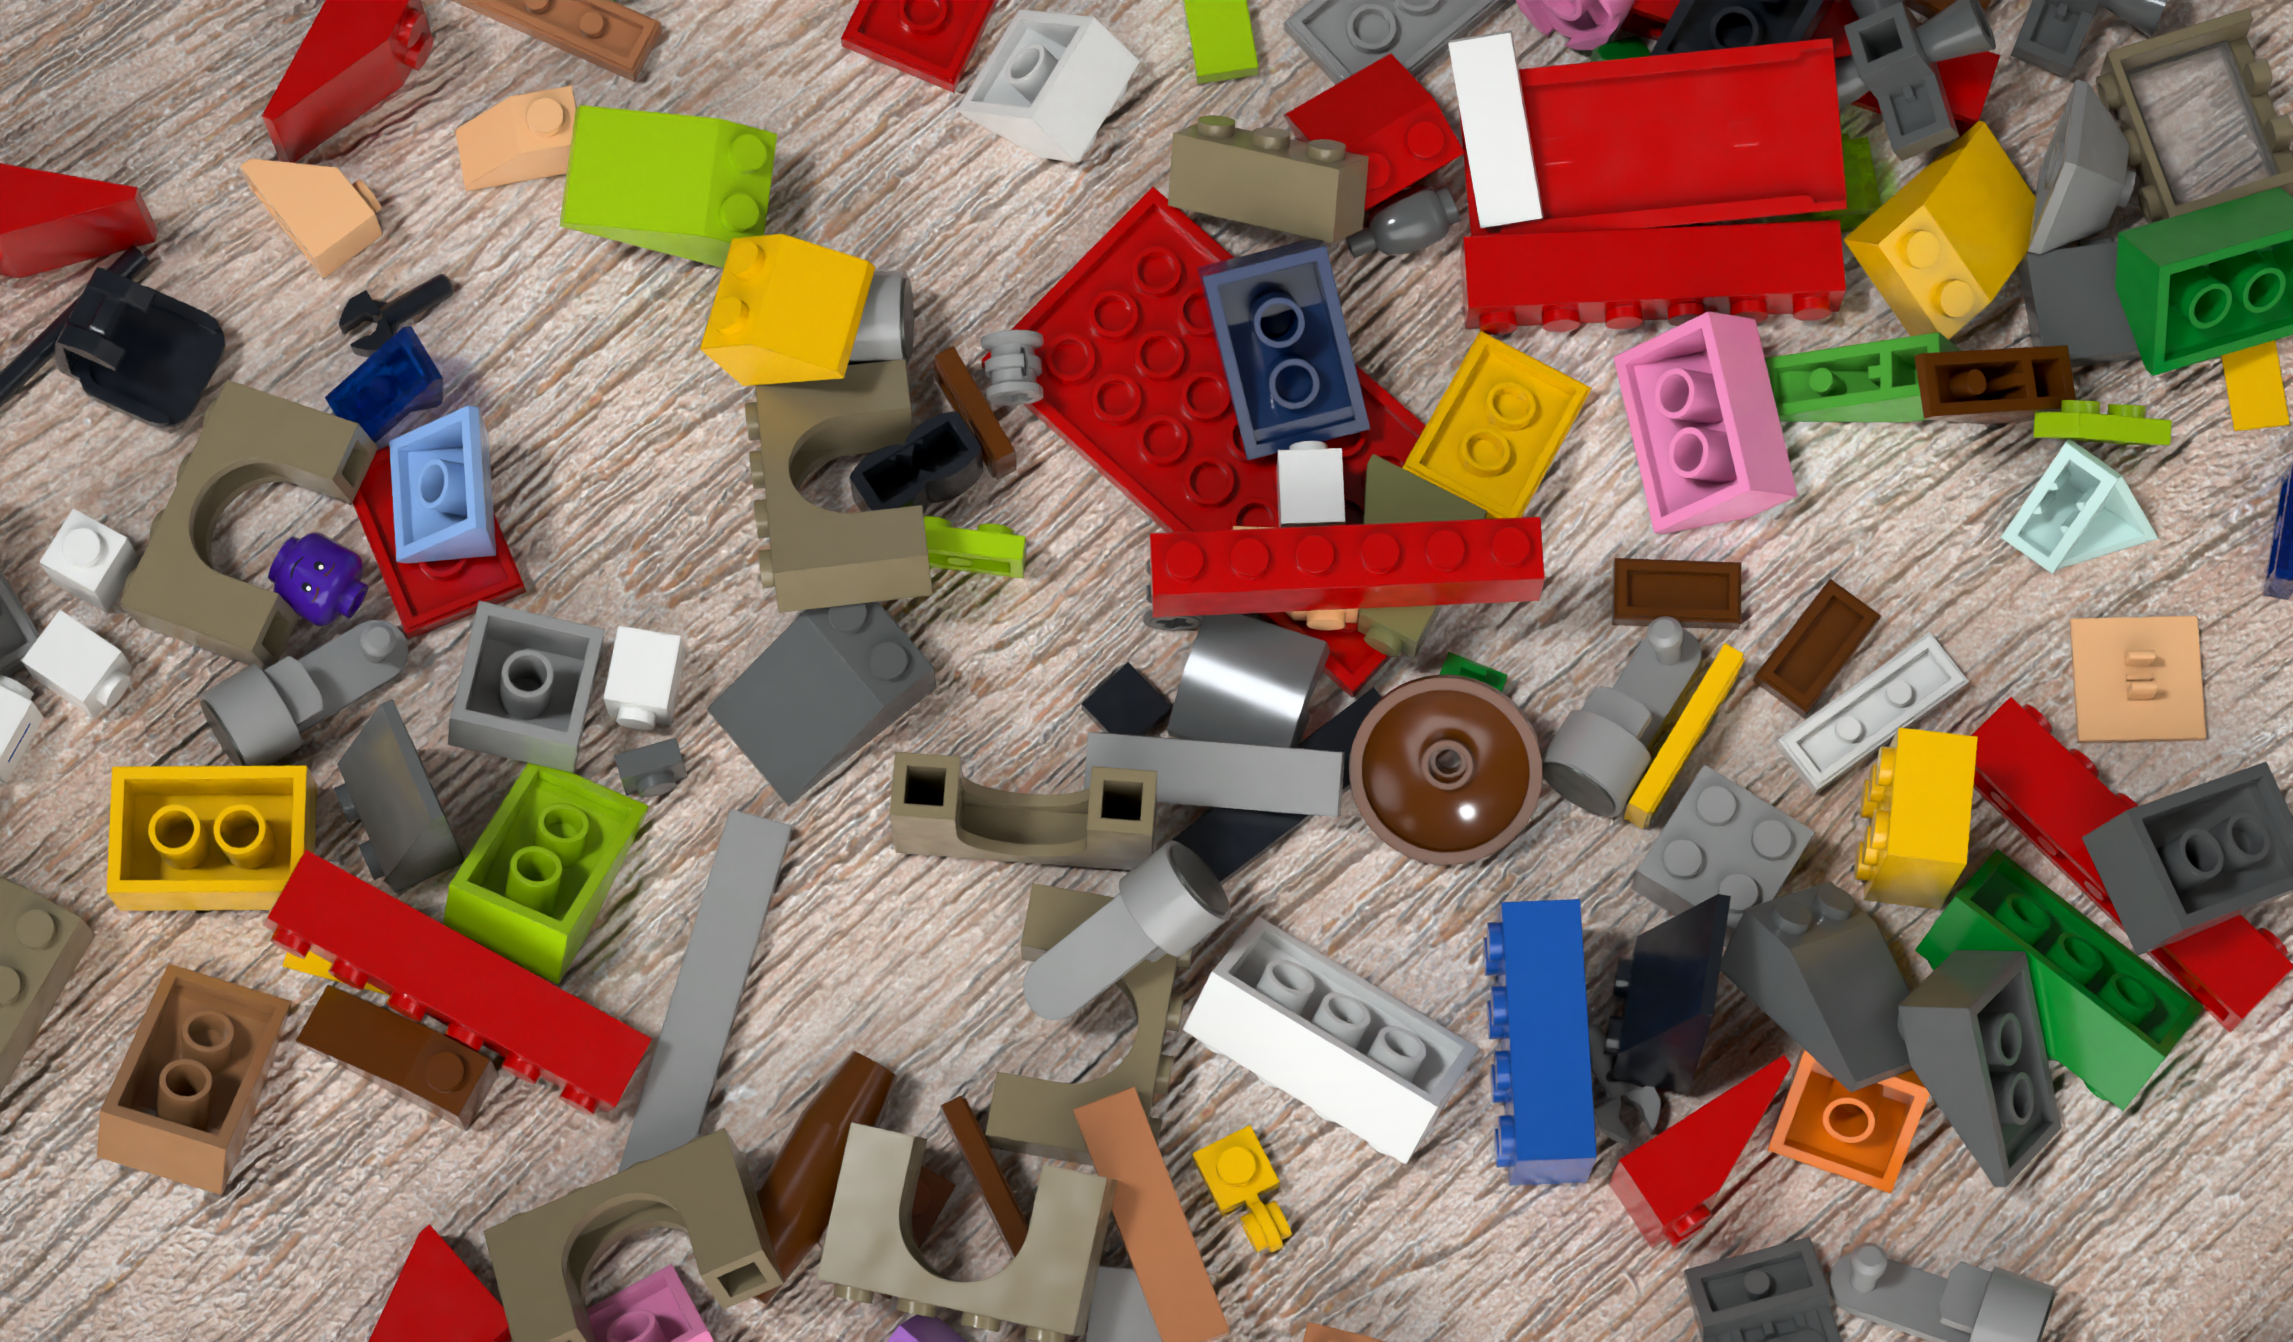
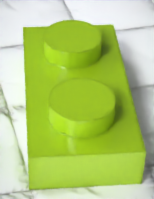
[2033,400,2172,445]
[924,516,1027,579]

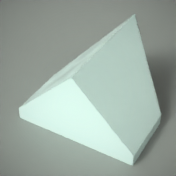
[2001,438,2159,574]

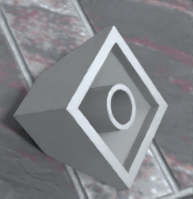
[2028,79,2136,254]

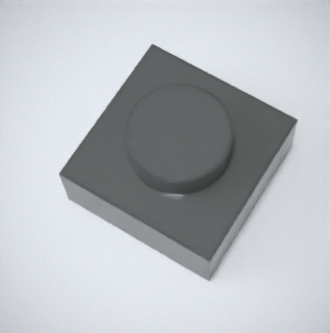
[614,737,688,797]

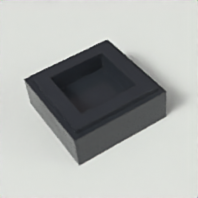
[1081,662,1172,736]

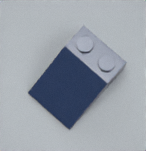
[1197,238,1370,460]

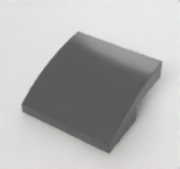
[1167,614,1330,748]
[1684,1237,1842,1342]

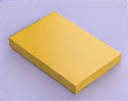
[1402,331,1592,519]

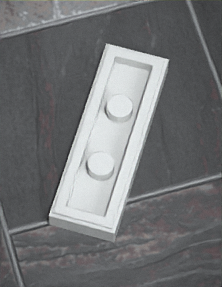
[1448,30,1544,228]
[1776,632,1969,795]

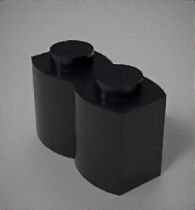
[850,412,984,513]

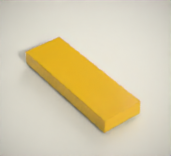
[1624,643,1745,829]

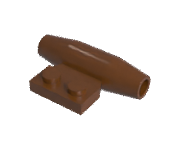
[752,1051,956,1305]

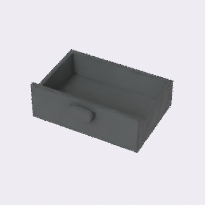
[2016,237,2141,368]

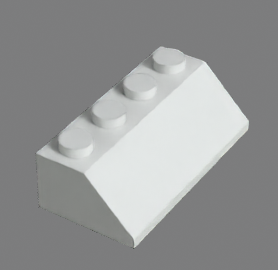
[1182,916,1479,1164]

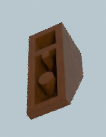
[1914,345,2076,424]
[296,985,498,1131]

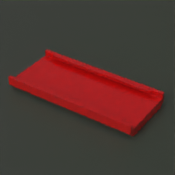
[1459,38,1848,237]

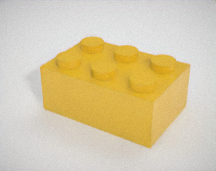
[1854,727,1978,909]
[106,766,317,911]

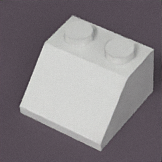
[957,9,1140,163]

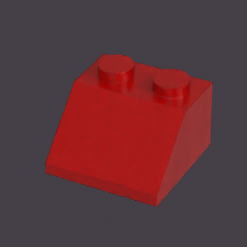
[1283,53,1465,212]

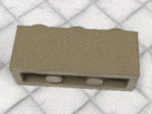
[1168,115,1369,243]

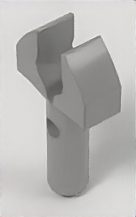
[1588,1024,1661,1145]

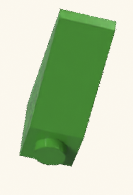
[1765,332,1962,422]

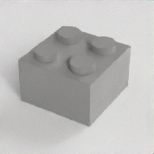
[448,601,605,773]
[1631,764,1815,947]

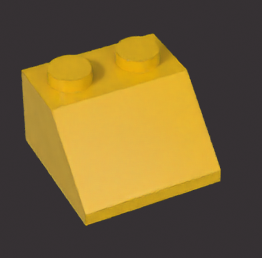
[700,234,876,386]

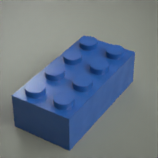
[1483,899,1597,1186]

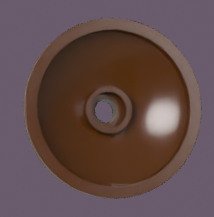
[1349,674,1543,865]

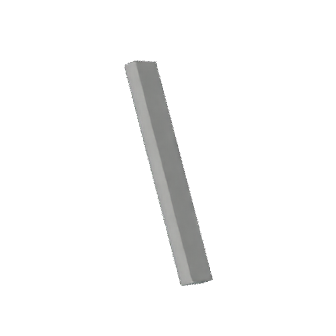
[617,809,793,1173]

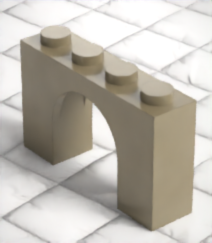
[745,359,933,613]
[120,380,378,670]
[889,752,1157,870]
[985,883,1194,1166]
[817,1122,1118,1342]
[483,1128,784,1342]

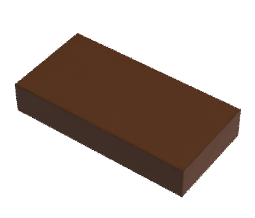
[933,346,1017,480]
[1612,558,1742,630]
[1753,579,1881,718]

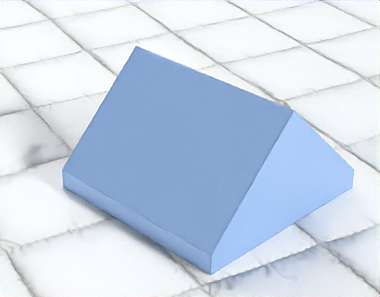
[389,405,496,563]

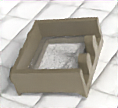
[2096,8,2293,224]

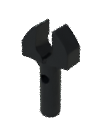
[339,274,454,358]

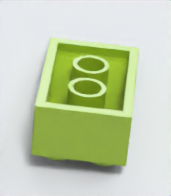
[559,105,777,268]
[443,763,648,984]

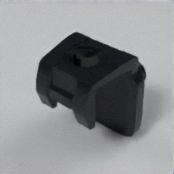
[55,267,226,429]

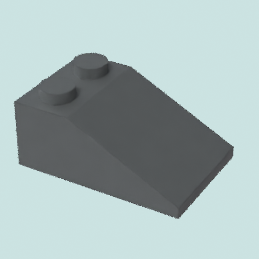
[707,602,937,806]
[334,699,465,893]
[2082,762,2293,956]
[1720,881,1913,1092]
[1897,950,2062,1187]

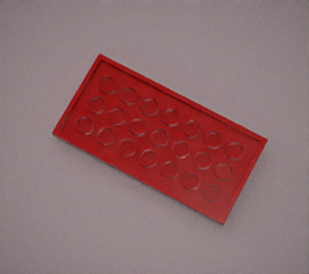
[981,187,1525,698]

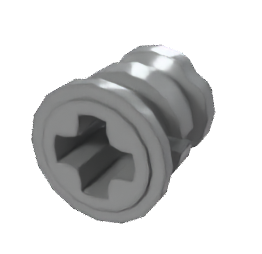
[981,330,1044,406]

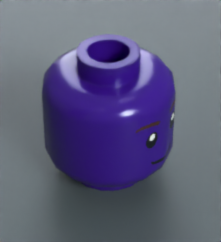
[268,532,368,626]

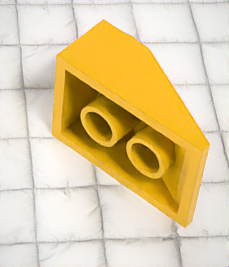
[1843,121,2035,340]

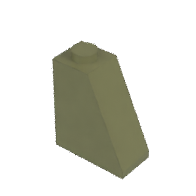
[1357,454,1487,659]

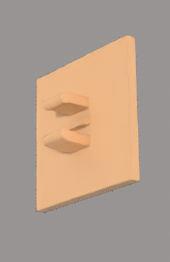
[2069,616,2206,743]

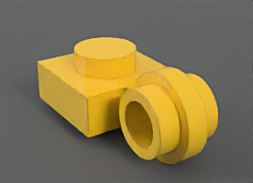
[1192,1125,1292,1253]

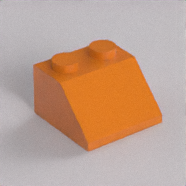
[1767,1047,1930,1193]

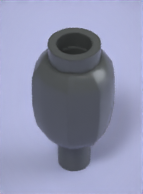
[1345,185,1460,259]

